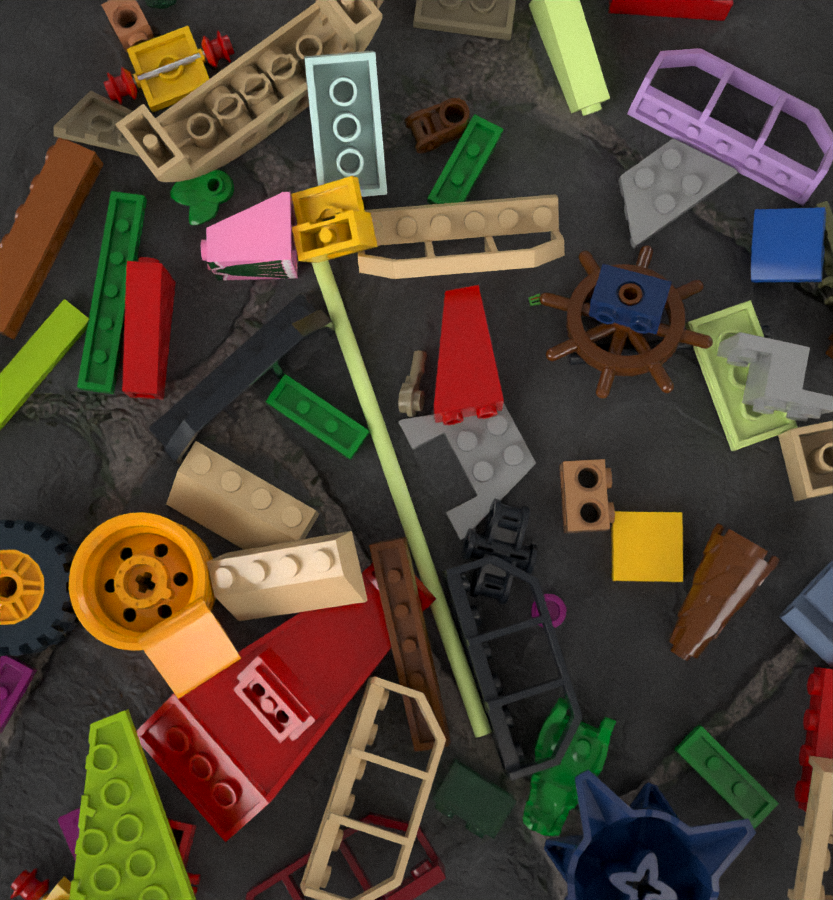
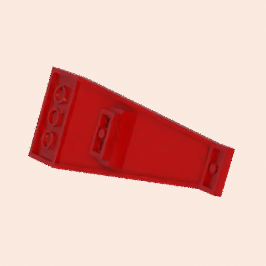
[136,563,436,843]

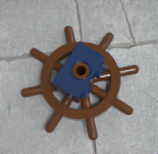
[539,245,713,399]

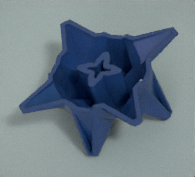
[544,770,756,900]

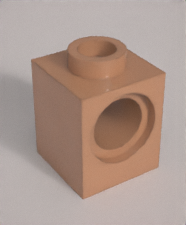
[101,0,155,53]

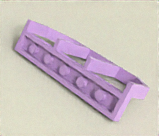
[627,48,833,206]

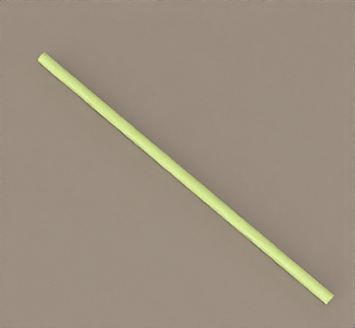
[311,260,492,738]

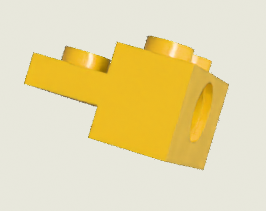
[291,176,378,263]

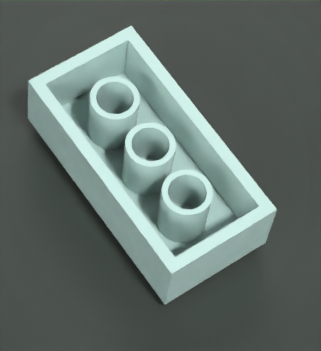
[304,51,387,197]

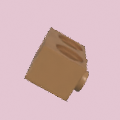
[559,459,615,533]

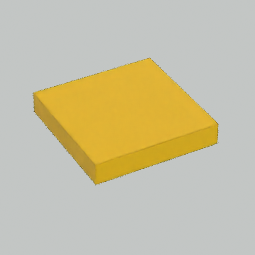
[612,511,683,582]

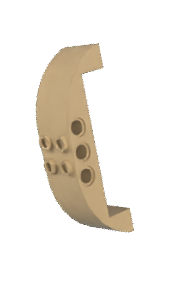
[115,0,382,182]

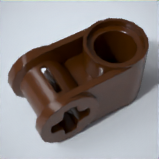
[404,98,470,154]

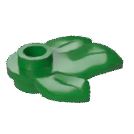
[170,170,234,226]

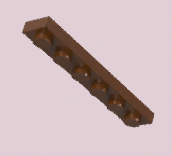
[369,536,451,752]

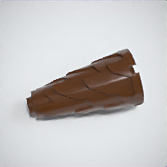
[668,523,780,661]

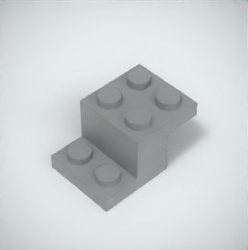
[717,332,833,422]

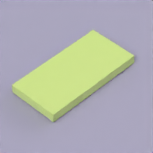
[685,300,798,451]

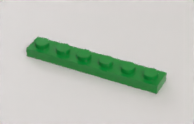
[77,191,147,394]

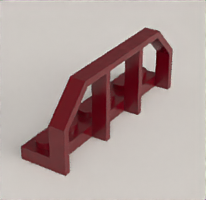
[245,812,446,900]

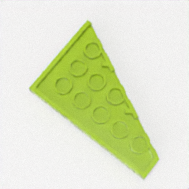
[69,709,196,900]

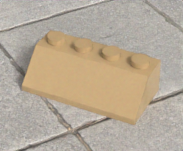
[166,441,319,550]
[207,531,367,621]

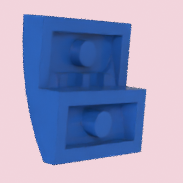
[751,207,826,282]

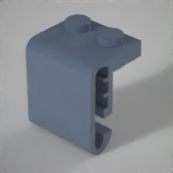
[779,560,833,667]

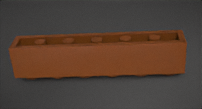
[0,138,104,340]

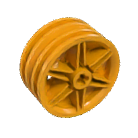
[69,512,216,651]

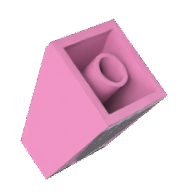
[201,192,298,281]

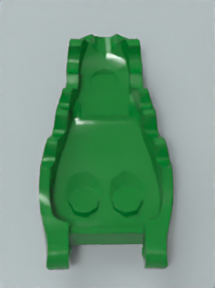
[522,697,616,836]

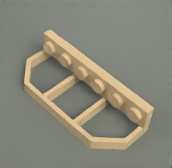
[358,194,565,279]
[300,677,446,900]
[787,756,833,900]

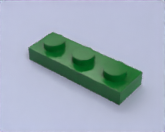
[427,114,504,205]
[266,374,370,461]
[674,725,779,829]

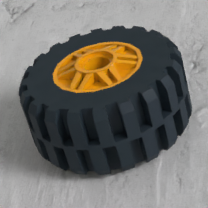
[0,519,79,656]

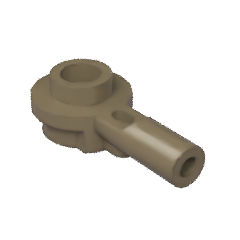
[398,350,427,417]

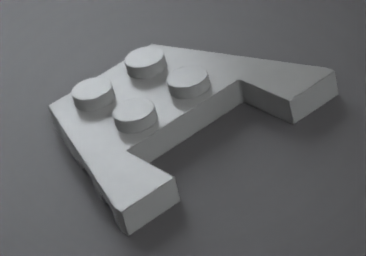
[398,404,536,540]

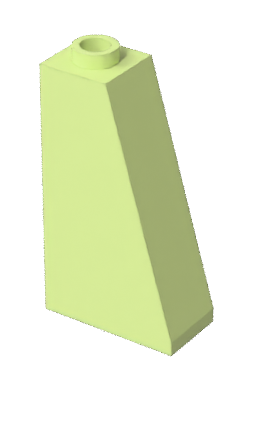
[529,0,610,116]

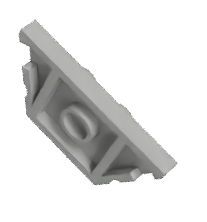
[618,138,738,249]

